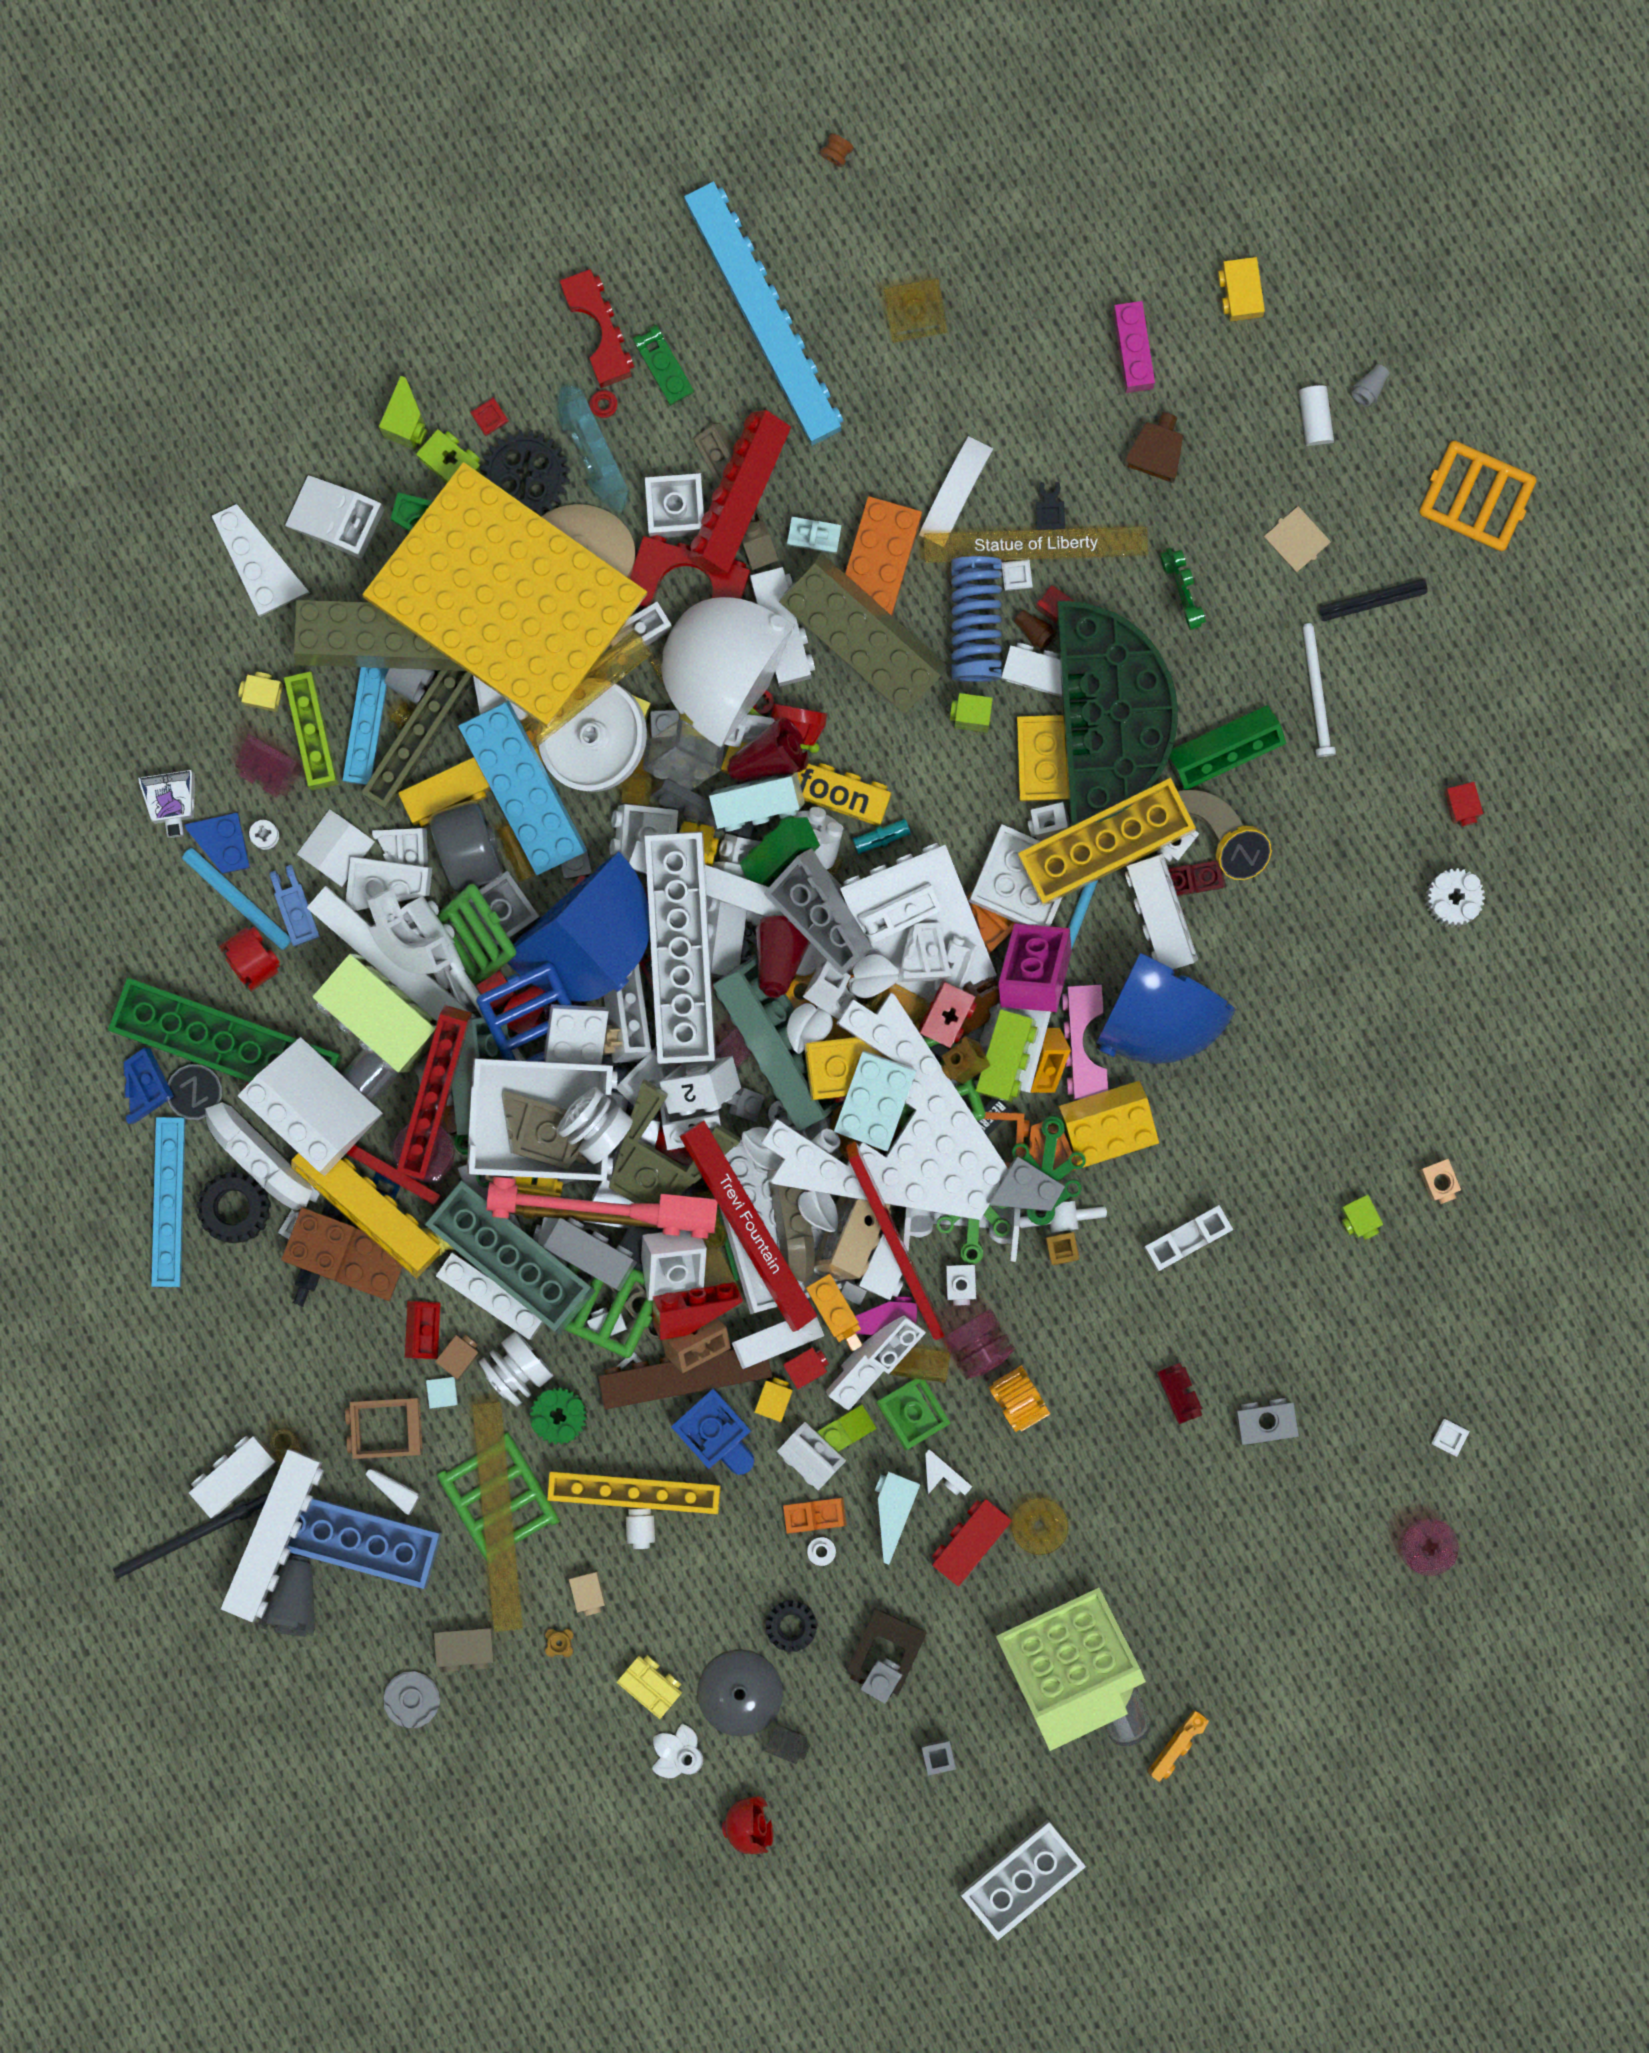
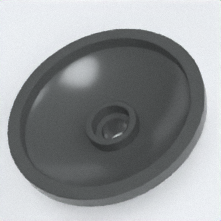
[698,1650,783,1736]

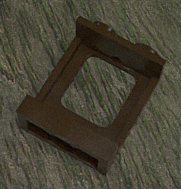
[847,1608,927,1697]

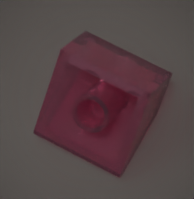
[235,734,303,798]

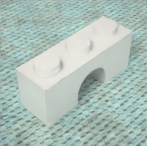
[1143,1205,1233,1272]

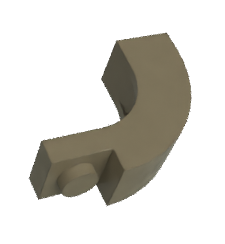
[1178,790,1244,844]

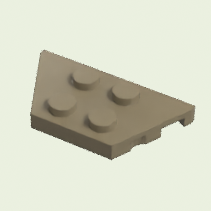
[501,1091,583,1169]

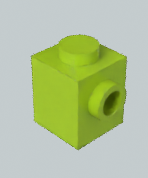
[1340,1195,1383,1240]

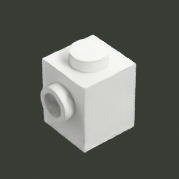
[946,1265,976,1306]

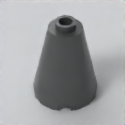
[258,1556,315,1636]

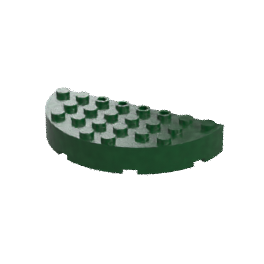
[1056,601,1178,827]

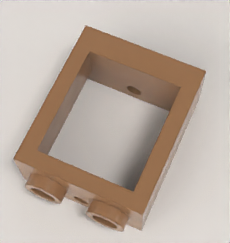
[345,1398,423,1459]

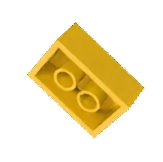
[1059,1080,1159,1168]

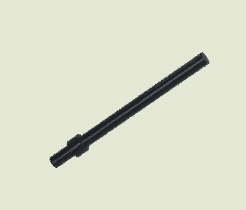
[113,1493,268,1579]

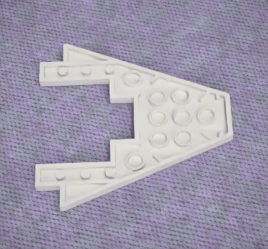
[760,993,1008,1220]

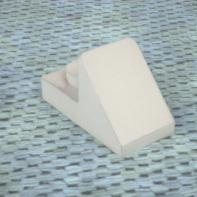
[925,1450,972,1496]

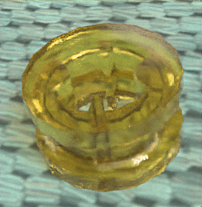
[389,702,415,730]

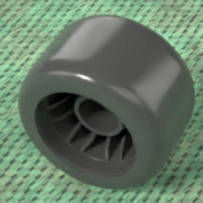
[429,800,503,892]

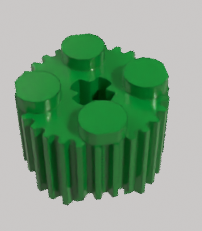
[530,1388,588,1445]

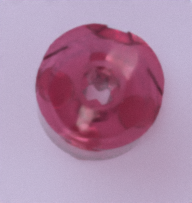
[1398,1518,1459,1576]

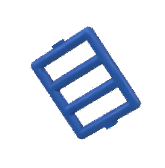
[476,962,572,1061]

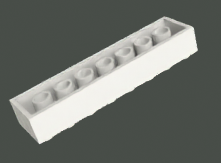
[645,831,716,1064]

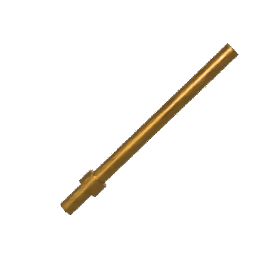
[509,1205,657,1228]

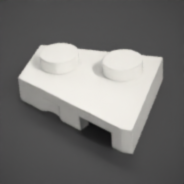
[372,828,428,867]

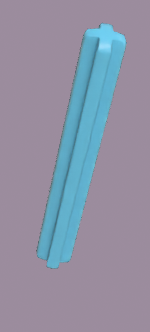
[182,848,291,950]

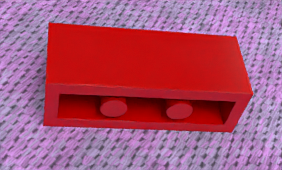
[931,1499,1012,1587]

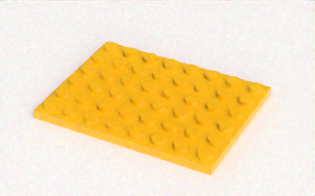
[362,462,647,727]

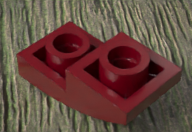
[1168,860,1226,896]

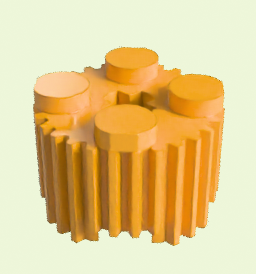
[988,1365,1050,1432]

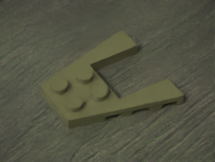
[609,1079,741,1203]

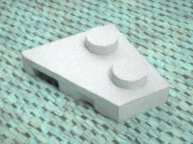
[898,922,951,982]

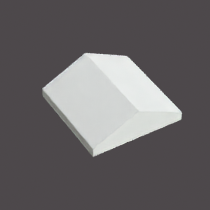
[297,809,375,887]

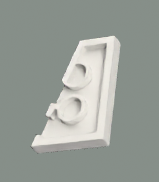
[616,1046,691,1106]

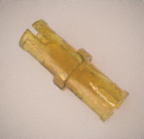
[497,825,535,882]

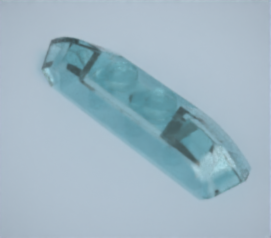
[558,385,630,513]

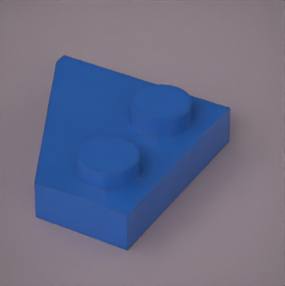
[185,813,250,874]
[124,1048,174,1124]

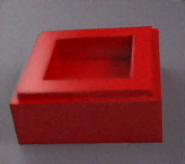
[470,397,509,436]

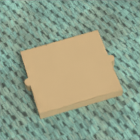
[1264,506,1331,573]

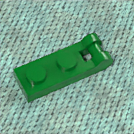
[632,325,695,406]

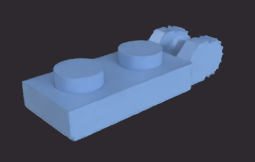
[269,865,320,947]

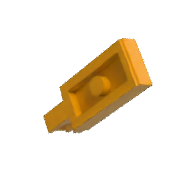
[805,1273,862,1351]
[1148,1710,1209,1782]

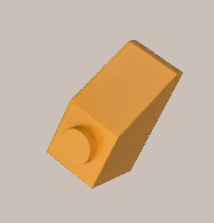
[1030,1028,1071,1093]

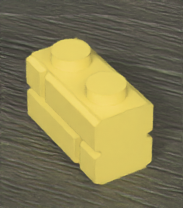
[617,1655,683,1719]

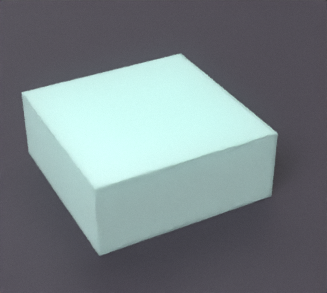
[426,1377,458,1409]

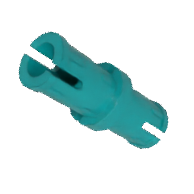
[852,818,911,855]

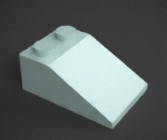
[875,1471,920,1565]

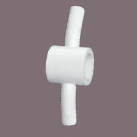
[1020,1201,1107,1233]

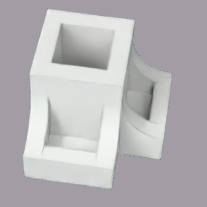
[803,961,853,1019]

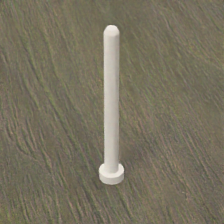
[1303,623,1336,758]

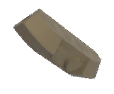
[767,1158,815,1283]

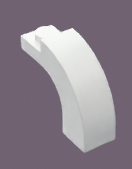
[367,889,453,974]

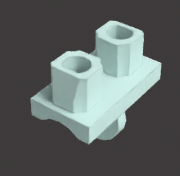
[787,517,841,554]

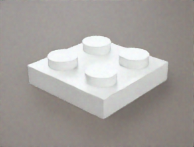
[544,1004,609,1064]

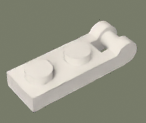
[858,883,943,943]

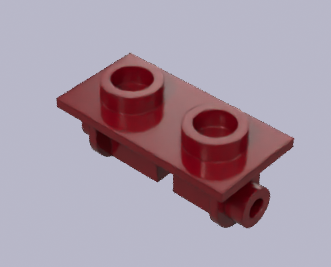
[1157,1362,1203,1425]

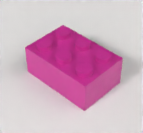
[999,924,1072,1012]

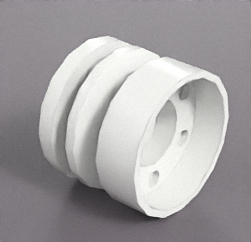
[557,1087,633,1164]
[479,1331,554,1407]

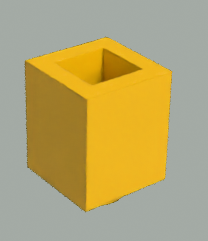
[754,1377,793,1422]

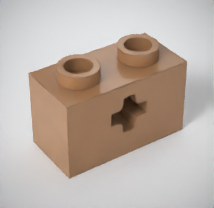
[662,1318,731,1374]

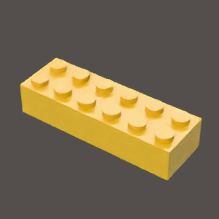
[1018,778,1196,906]

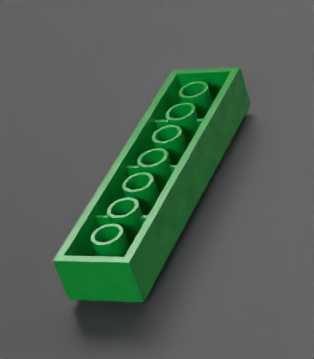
[108,977,342,1083]

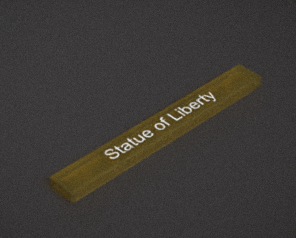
[924,527,1148,563]

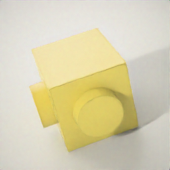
[239,672,283,712]

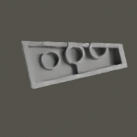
[764,848,873,975]

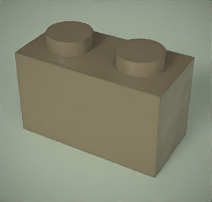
[434,1627,495,1672]

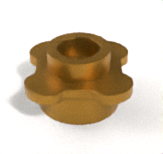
[545,1629,574,1657]

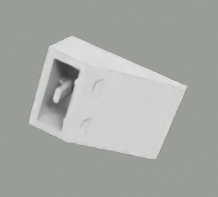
[285,475,385,560]

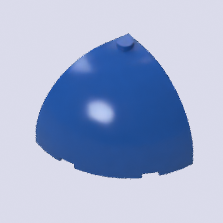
[507,851,650,1001]
[1096,953,1236,1064]

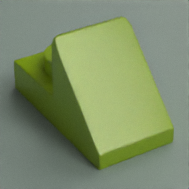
[817,1404,877,1452]

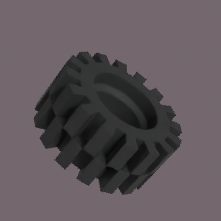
[766,1600,817,1652]

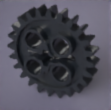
[480,430,571,516]

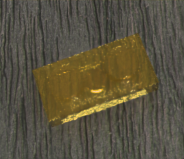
[890,1347,950,1383]

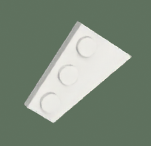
[345,857,432,911]

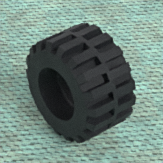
[196,1172,271,1244]

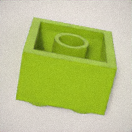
[379,376,428,450]

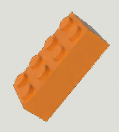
[845,496,922,616]

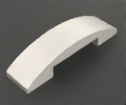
[919,436,993,548]

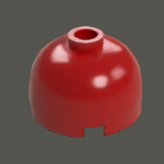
[722,1796,773,1854]

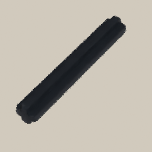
[1319,579,1428,621]

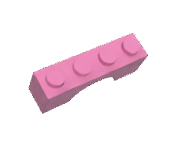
[1062,985,1108,1101]

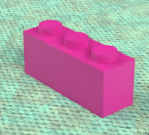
[1113,301,1155,393]

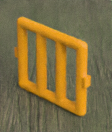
[1419,440,1537,551]

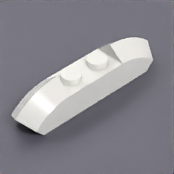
[205,1102,312,1210]

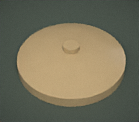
[541,504,635,579]

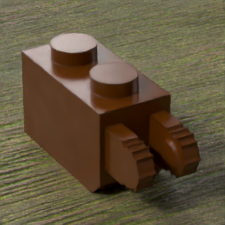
[923,977,1000,1047]

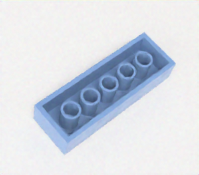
[287,1497,442,1589]

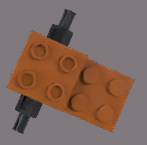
[281,1200,403,1307]

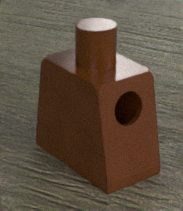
[1124,412,1183,483]

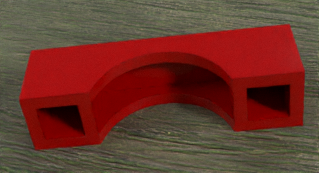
[560,269,634,388]

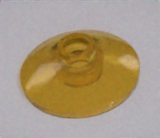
[1012,1498,1068,1555]

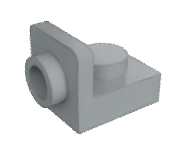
[861,1658,903,1704]

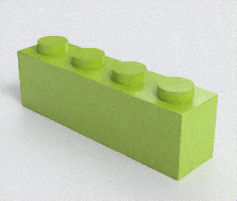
[284,671,339,791]

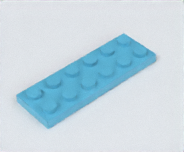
[458,700,587,875]

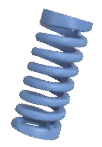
[951,556,1002,682]

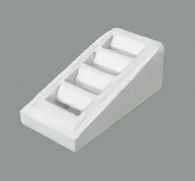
[366,1468,421,1515]

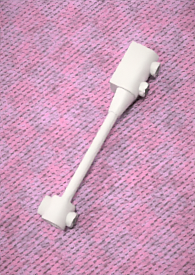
[401,896,525,1060]

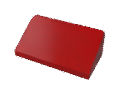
[405,1301,441,1359]

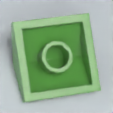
[876,1375,951,1451]

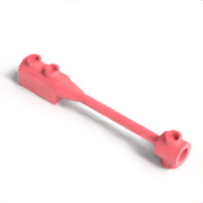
[487,1176,718,1239]

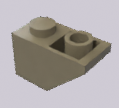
[741,507,778,570]

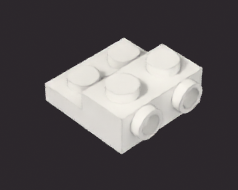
[609,804,678,862]

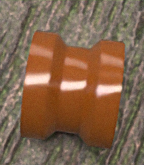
[819,133,854,167]

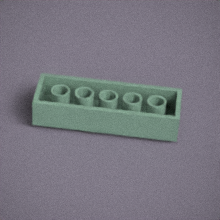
[713,956,844,1131]
[425,1181,596,1335]

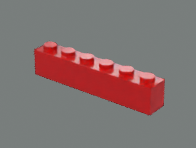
[688,410,791,575]
[396,1005,472,1180]

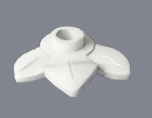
[652,1724,703,1778]

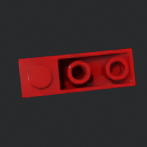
[652,1282,743,1340]

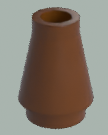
[1014,610,1056,650]

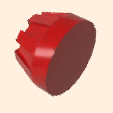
[771,703,828,746]

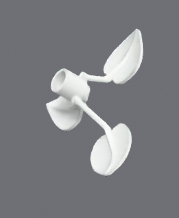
[787,943,900,1054]
[742,1118,843,1232]

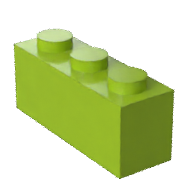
[976,1009,1039,1103]

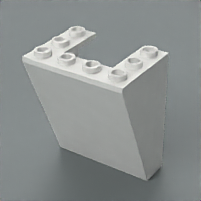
[840,843,997,1014]
[467,1058,617,1181]

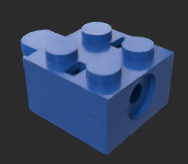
[671,1389,754,1475]

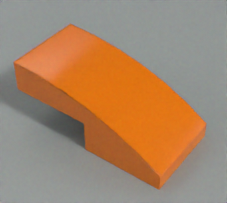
[783,1498,847,1534]

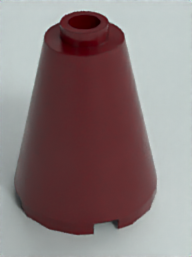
[727,718,809,783]
[756,916,811,998]

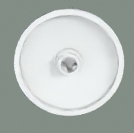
[538,678,647,792]

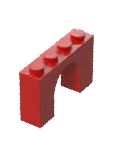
[630,535,751,609]

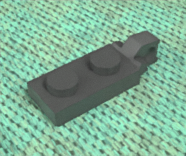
[651,779,724,832]

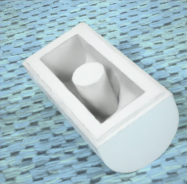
[1299,385,1334,446]

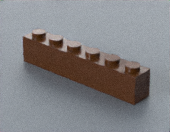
[598,1345,772,1410]

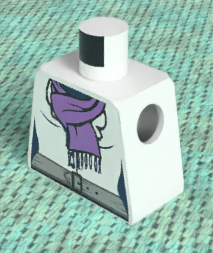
[139,770,195,838]

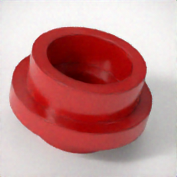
[590,390,618,418]

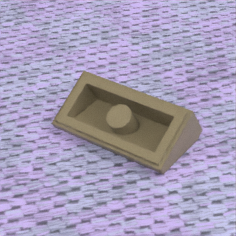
[693,423,734,486]

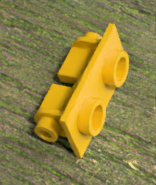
[514,1176,563,1198]

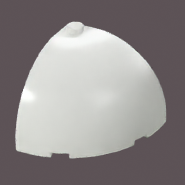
[661,597,795,748]

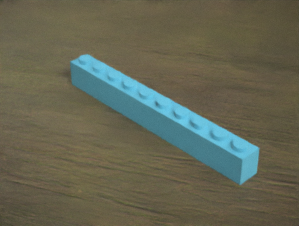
[684,181,844,446]

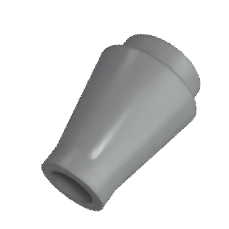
[1352,364,1390,407]

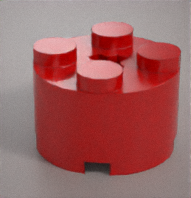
[218,926,280,992]

